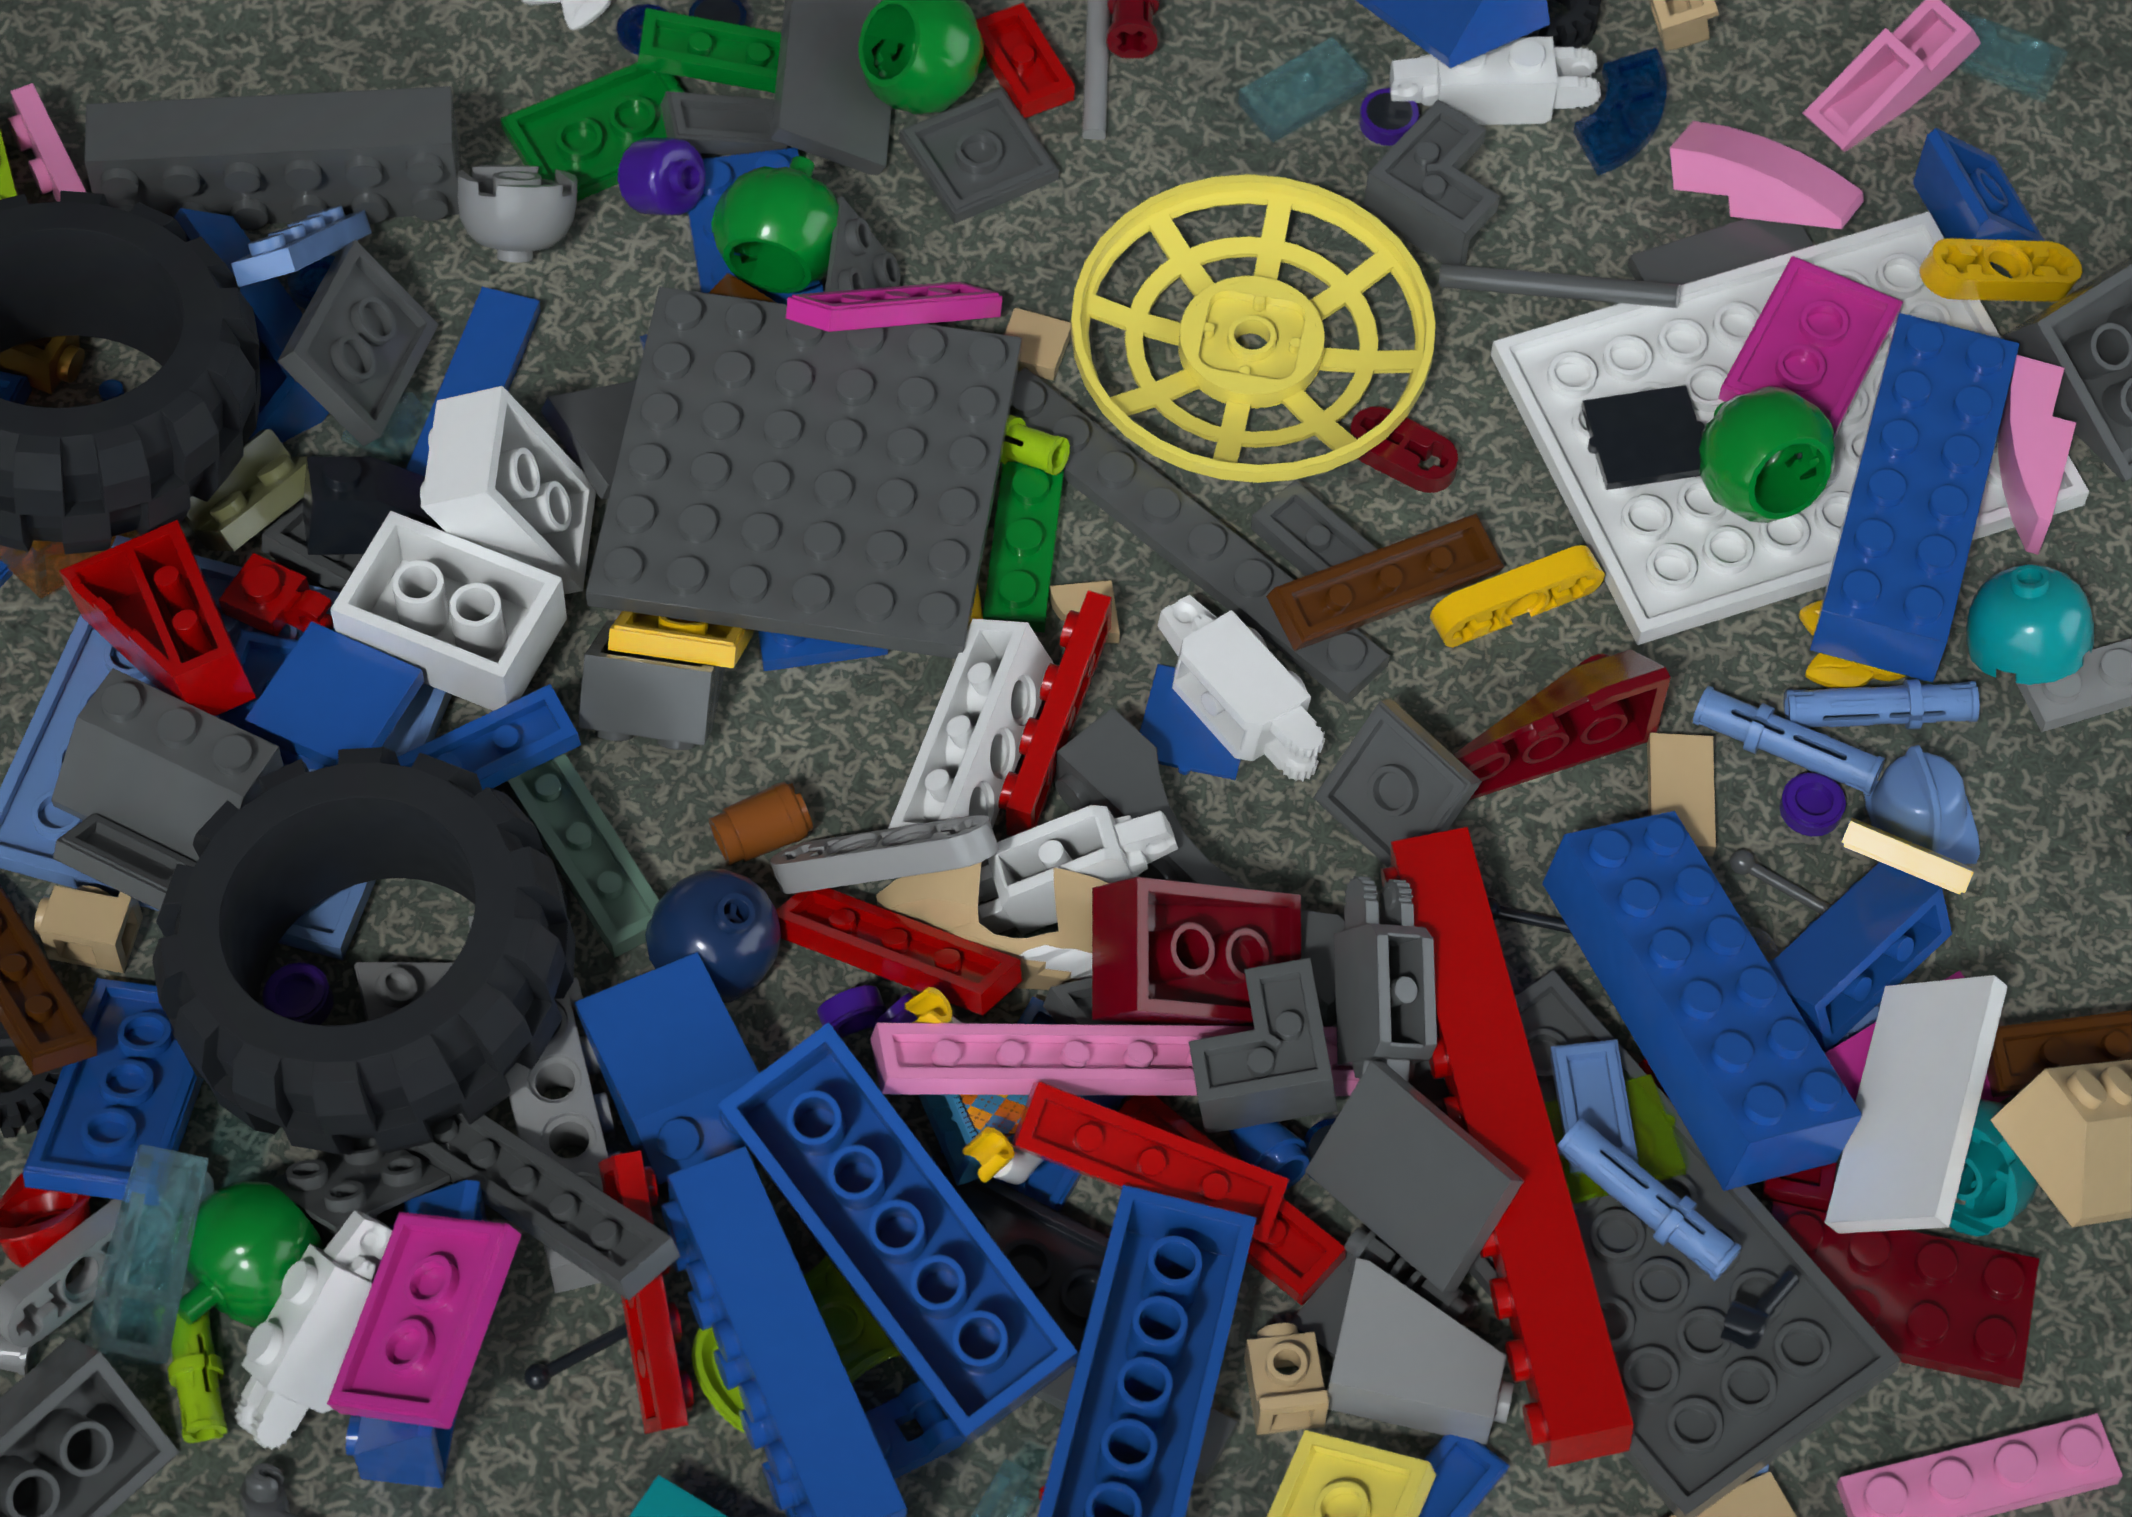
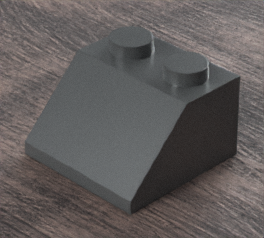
[578,620,726,750]

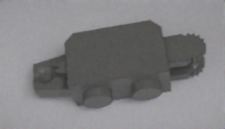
[1334,876,1437,1083]

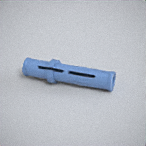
[1783,679,1980,729]
[1693,686,1885,796]
[1557,1118,1743,1281]

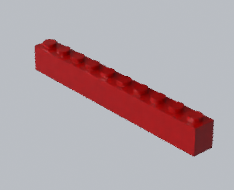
[1381,827,1634,1468]

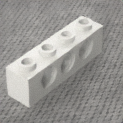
[888,619,1054,829]

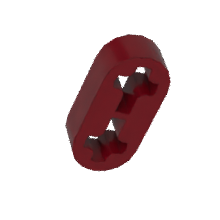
[1349,406,1458,493]

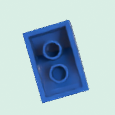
[573,952,759,1185]

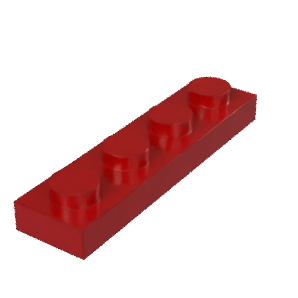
[998,590,1112,836]
[777,888,1022,1015]
[1011,1081,1289,1244]
[1118,1095,1346,1306]
[598,1151,693,1434]

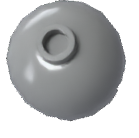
[457,165,577,262]

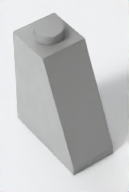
[1327,1258,1514,1445]

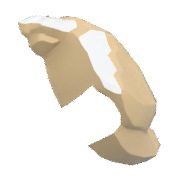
[876,862,1109,990]

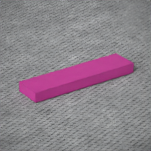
[786,282,1003,332]

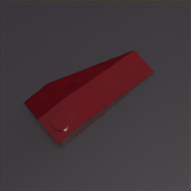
[1453,649,1671,800]

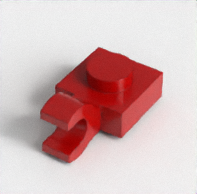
[219,553,334,636]

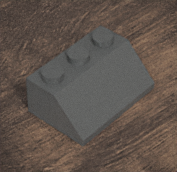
[51,668,284,863]
[0,1337,179,1517]

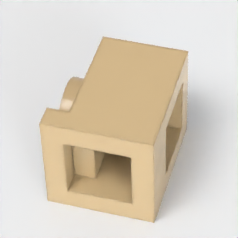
[1649,0,1719,51]
[34,885,143,973]
[1244,1323,1329,1435]

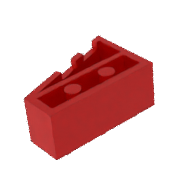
[59,520,256,716]

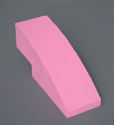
[1803,0,1981,152]
[1670,121,1864,229]
[1998,355,2076,555]

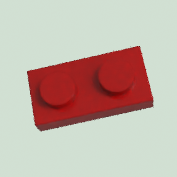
[976,2,1075,119]

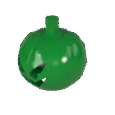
[858,0,986,115]
[711,156,839,293]
[1699,386,1835,523]
[173,1182,326,1329]

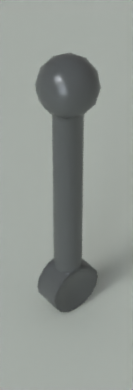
[1730,850,1834,915]

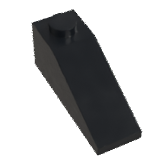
[302,456,445,555]

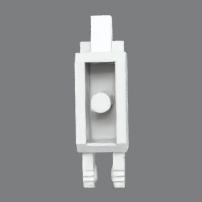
[1389,37,1601,125]
[1157,595,1325,782]
[978,805,1178,936]
[234,1210,392,1450]

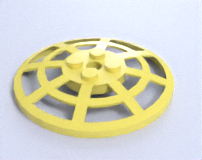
[1071,174,1436,483]

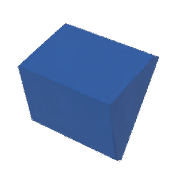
[1913,128,2045,265]

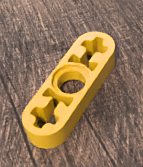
[1919,238,2082,302]
[1430,545,1605,648]

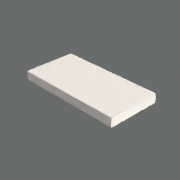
[1825,975,2008,1233]

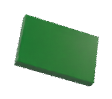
[500,62,683,201]

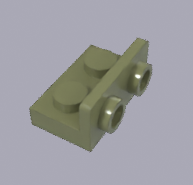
[184,429,307,551]

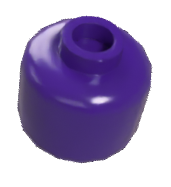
[617,137,706,216]

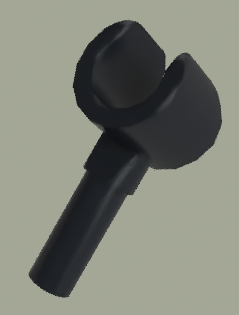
[1720,1271,1799,1350]

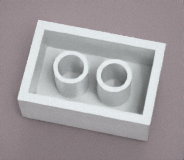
[420,386,596,595]
[330,511,567,711]

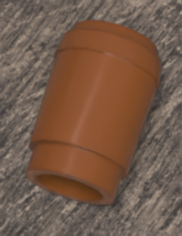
[709,782,813,866]

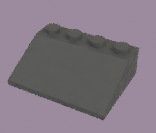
[2002,256,2132,482]

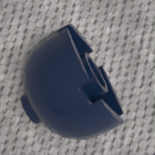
[645,869,782,1003]

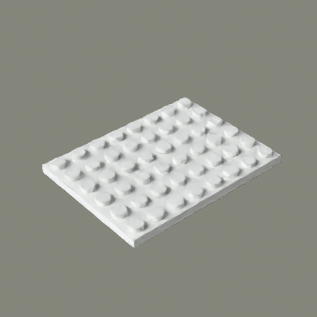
[1491,212,2089,645]

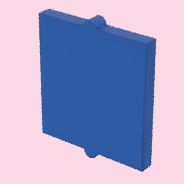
[1140,664,1241,780]

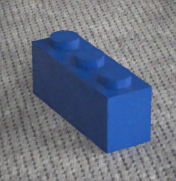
[1768,862,1952,1052]

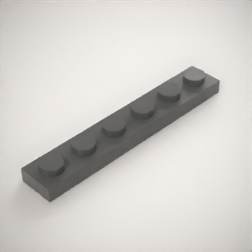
[404,1112,680,1301]

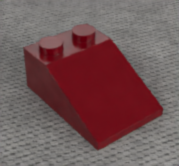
[1092,877,1301,1026]

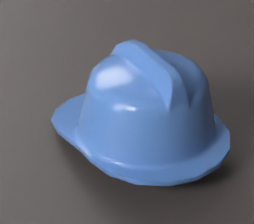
[1864,745,1980,864]

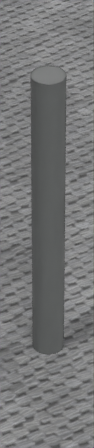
[1439,264,1680,308]

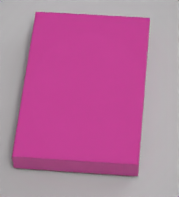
[1718,256,1903,439]
[327,1212,522,1429]

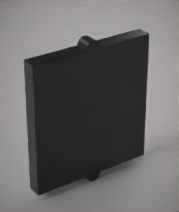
[1581,385,1705,490]

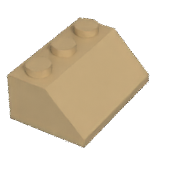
[1990,1060,2132,1227]

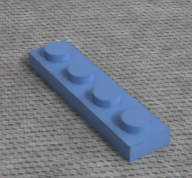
[231,205,372,287]

